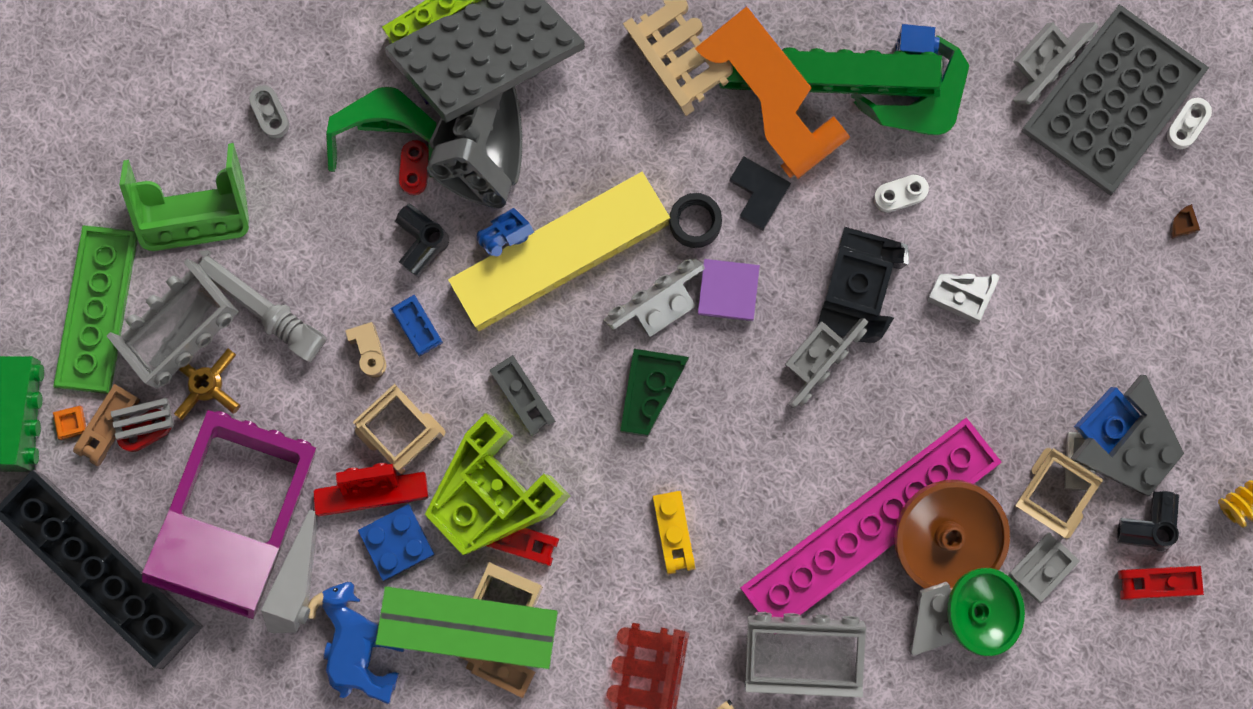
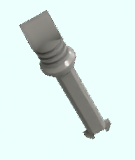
[198,250,327,362]

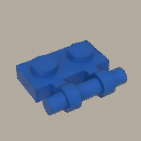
[477,208,534,256]

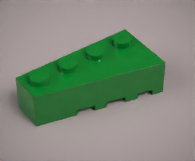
[0,356,44,472]

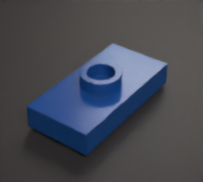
[391,294,443,357]

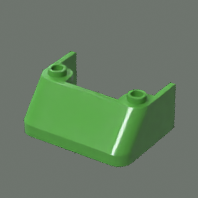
[119,143,249,251]

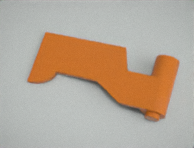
[695,6,851,179]

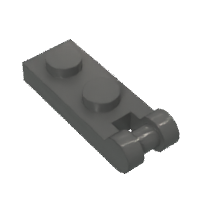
[490,355,556,436]

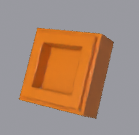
[53,406,86,440]

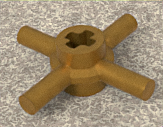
[173,348,241,420]

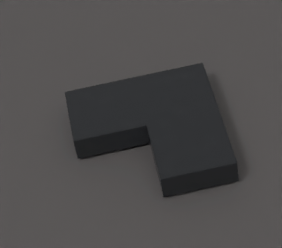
[729,156,791,231]

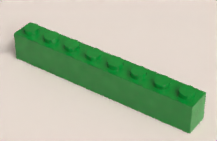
[719,47,943,97]

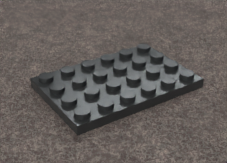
[385,0,585,123]
[1021,4,1209,196]

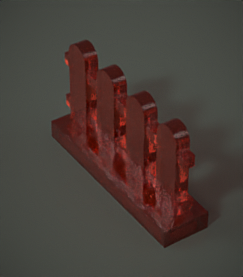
[607,623,690,709]

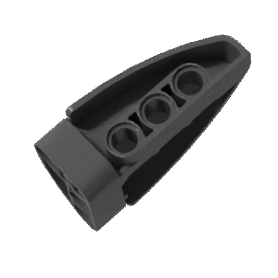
[427,86,523,209]

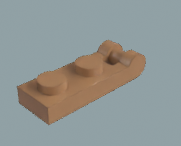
[73,384,141,466]

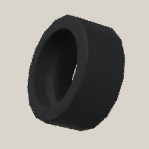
[669,193,722,248]

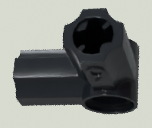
[395,203,449,278]
[1117,491,1179,551]

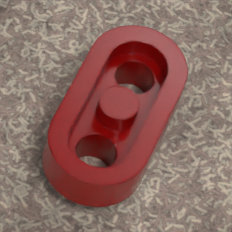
[399,140,429,195]
[117,409,172,452]

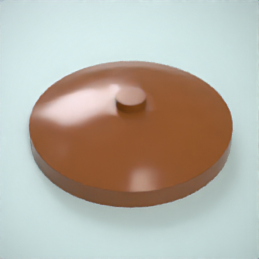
[894,480,1010,591]

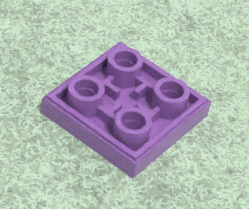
[698,259,760,321]

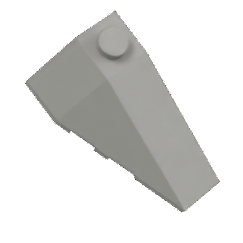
[261,510,317,633]

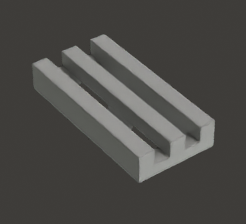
[111,398,174,440]

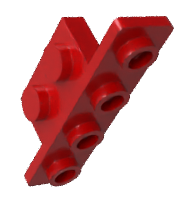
[314,463,429,517]

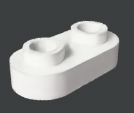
[1167,98,1212,149]
[874,175,929,212]

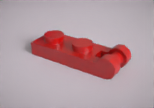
[486,528,559,566]
[1118,566,1204,600]

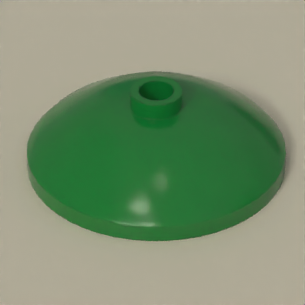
[947,568,1025,656]

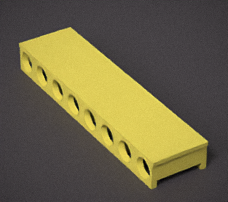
[448,171,670,331]

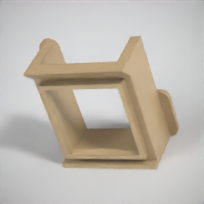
[353,384,445,475]
[1014,448,1103,538]

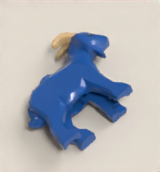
[308,582,405,704]

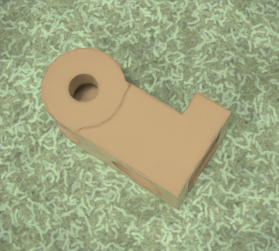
[345,322,387,378]

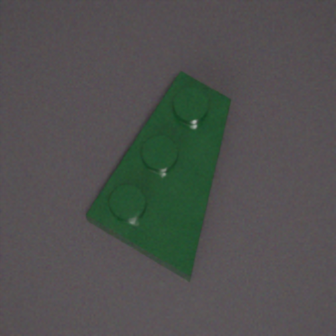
[620,349,689,437]

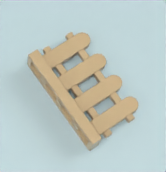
[623,0,733,116]

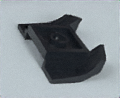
[817,227,909,343]

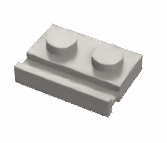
[1008,532,1080,603]

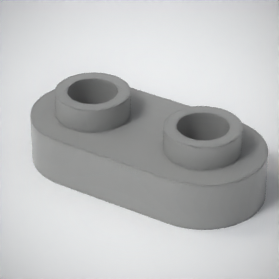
[249,85,289,138]

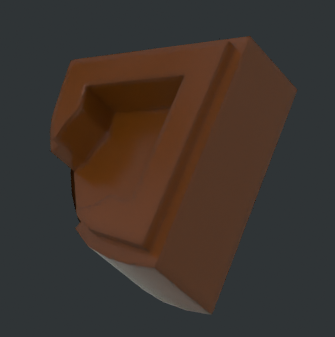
[1170,204,1200,239]

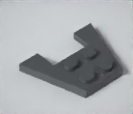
[1070,375,1184,496]

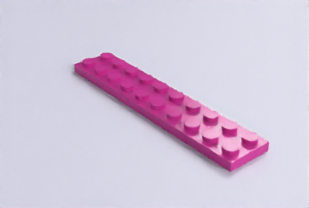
[740,417,1002,635]

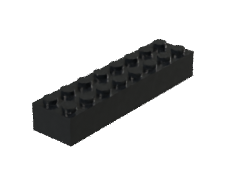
[0,470,203,669]

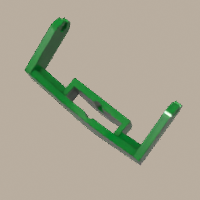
[851,36,970,135]
[326,87,437,178]

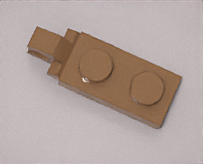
[460,657,536,698]

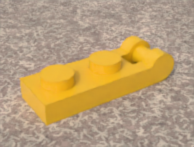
[653,491,696,575]

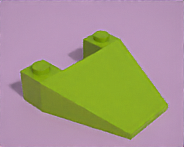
[425,413,570,555]

